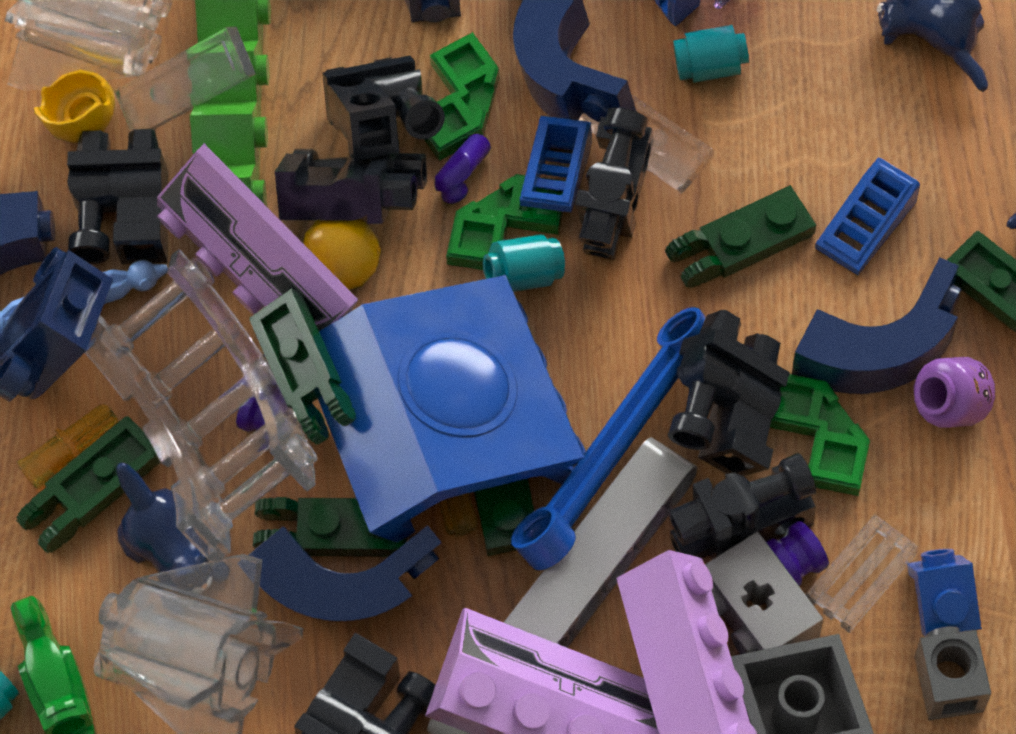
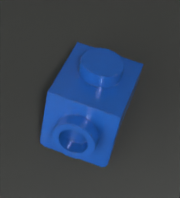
[907,549,982,637]

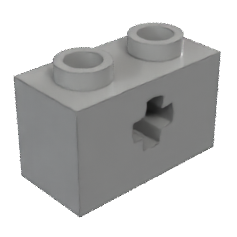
[705,531,823,654]

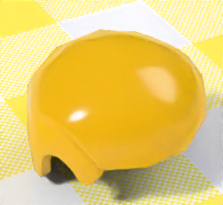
[34,69,115,143]
[303,219,381,290]

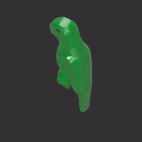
[10,596,96,734]

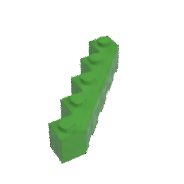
[190,0,271,207]

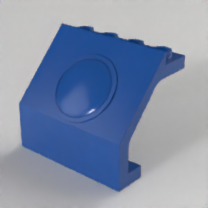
[318,275,586,543]

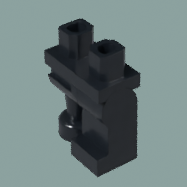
[322,55,445,162]
[575,108,654,260]
[67,129,168,264]
[275,139,427,224]
[668,310,790,476]
[669,453,816,560]
[294,632,436,734]

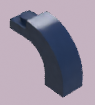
[513,0,637,122]
[791,257,962,394]
[240,525,442,621]

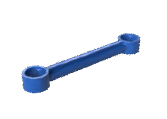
[511,307,706,570]

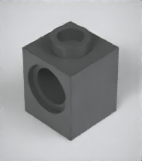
[914,626,991,721]

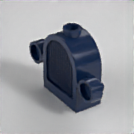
[0,247,113,402]

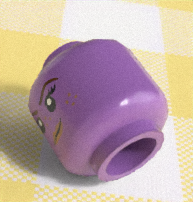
[914,357,995,428]

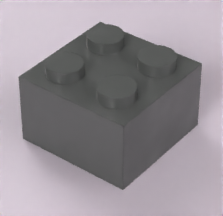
[731,634,874,734]

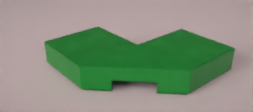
[424,32,499,161]
[446,174,566,270]
[770,374,870,496]

